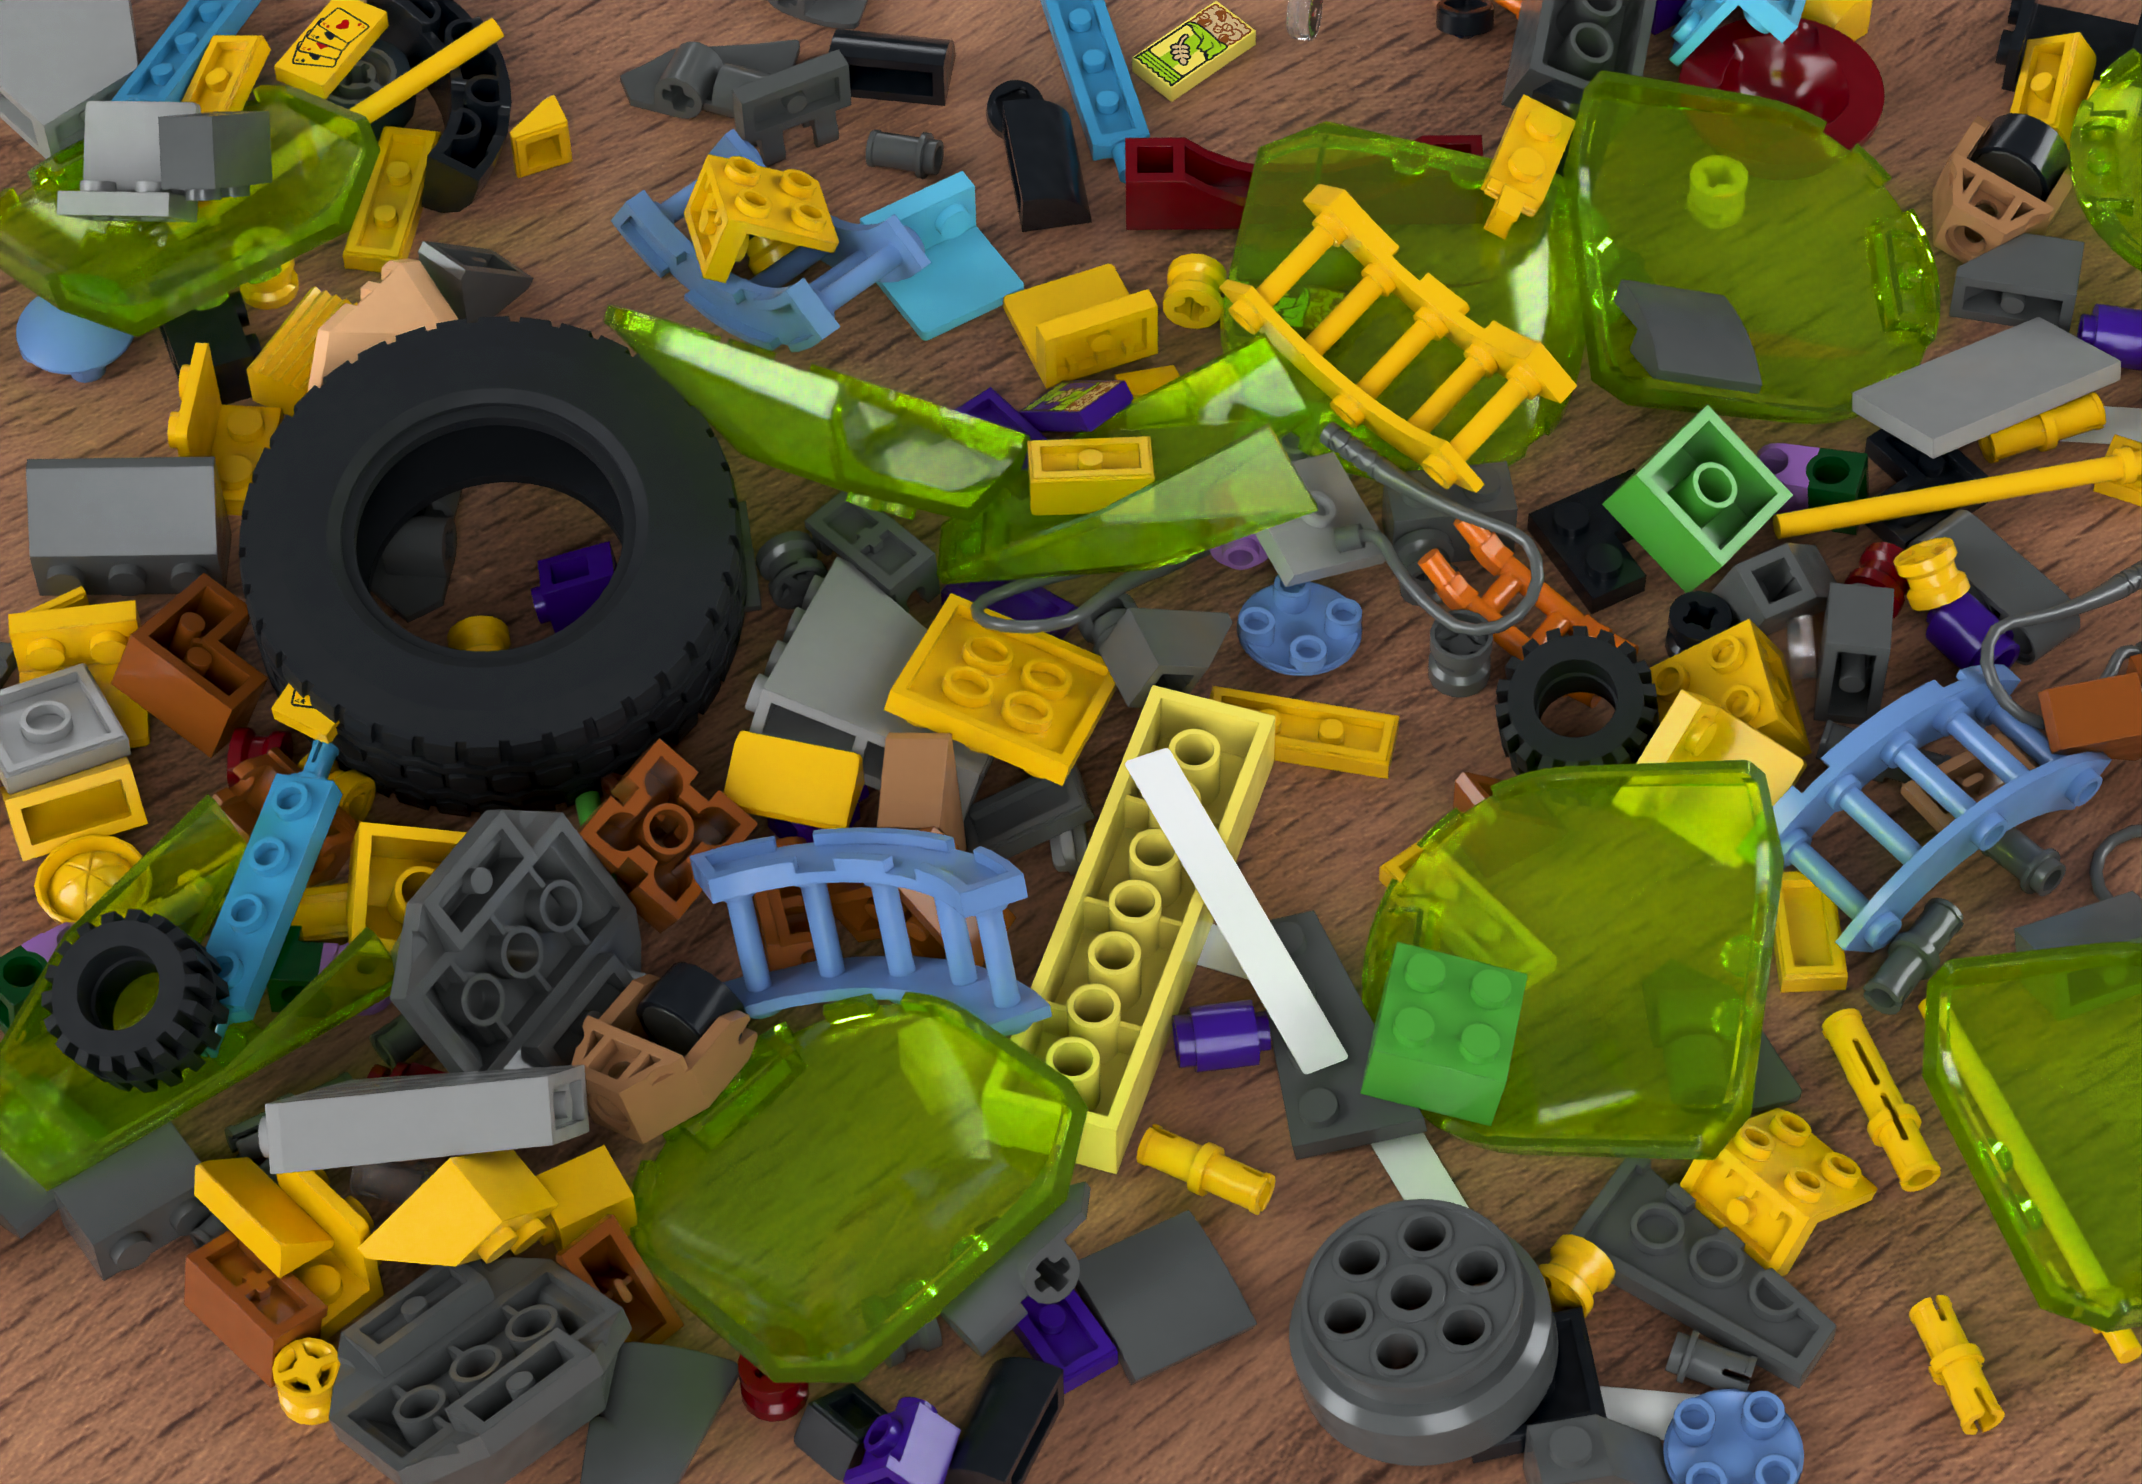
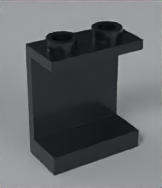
[1996,0,2142,119]

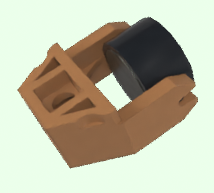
[1932,113,2081,263]
[571,962,758,1144]

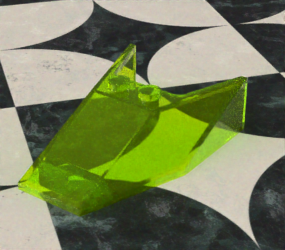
[937,332,1318,584]
[0,794,394,1191]

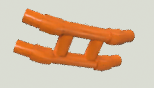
[1417,509,1639,708]

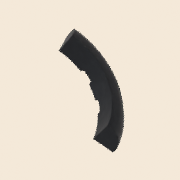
[367,0,512,213]

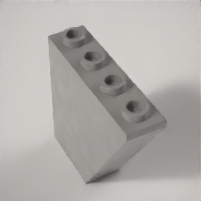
[0,0,140,166]
[745,557,995,822]
[258,1065,590,1174]

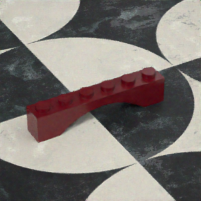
[1125,135,1485,230]

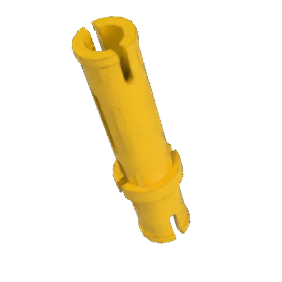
[1822,1008,1941,1192]

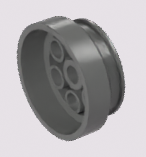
[1289,1199,1558,1466]

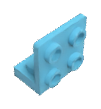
[1668,0,1806,67]
[860,171,1024,341]

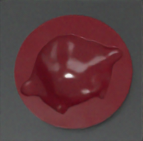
[1678,18,1885,182]

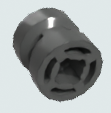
[1428,610,1493,697]

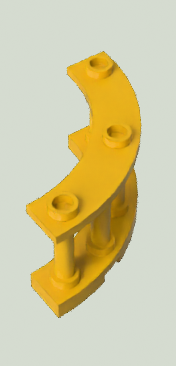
[1219,184,1577,493]

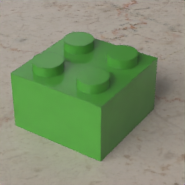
[1602,405,1793,593]
[1360,942,1528,1126]

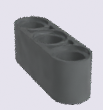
[1908,509,2080,666]

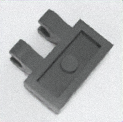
[732,49,851,167]

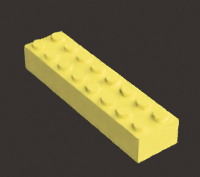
[987,685,1276,1174]

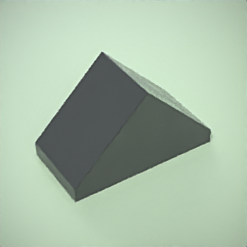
[418,241,534,323]

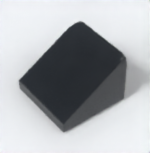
[794,1383,888,1481]

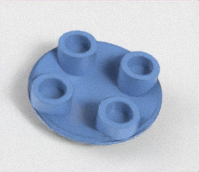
[16,282,138,383]
[1237,575,1362,676]
[1663,1389,1804,1484]

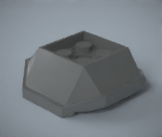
[390,810,647,1073]
[329,1257,632,1484]

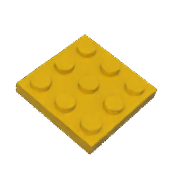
[884,593,1118,786]

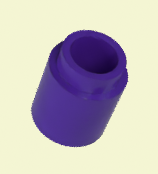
[2077,303,2142,371]
[1926,592,2020,669]
[1172,999,1271,1073]

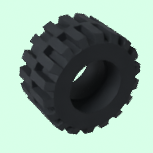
[1495,626,1660,803]
[41,909,230,1093]

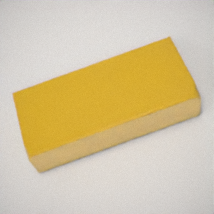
[2010,32,2097,150]
[1027,436,1155,516]
[724,731,865,829]
[194,1157,334,1279]

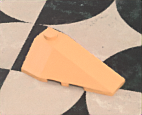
[308,258,458,391]

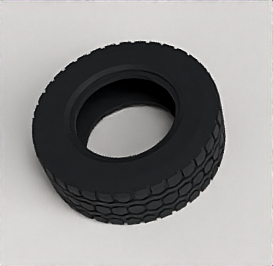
[239,316,746,817]

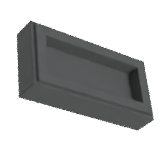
[963,764,1095,859]

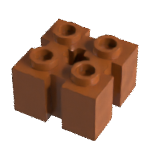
[577,738,759,934]

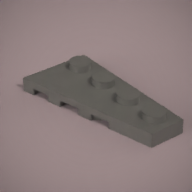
[1266,910,1427,1160]
[1570,1146,1837,1389]

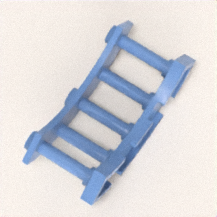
[611,128,931,352]
[1737,664,2112,952]
[689,827,1052,1037]

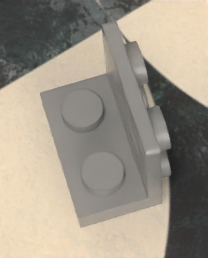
[57,101,201,222]

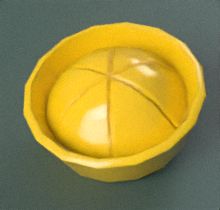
[34,834,149,927]

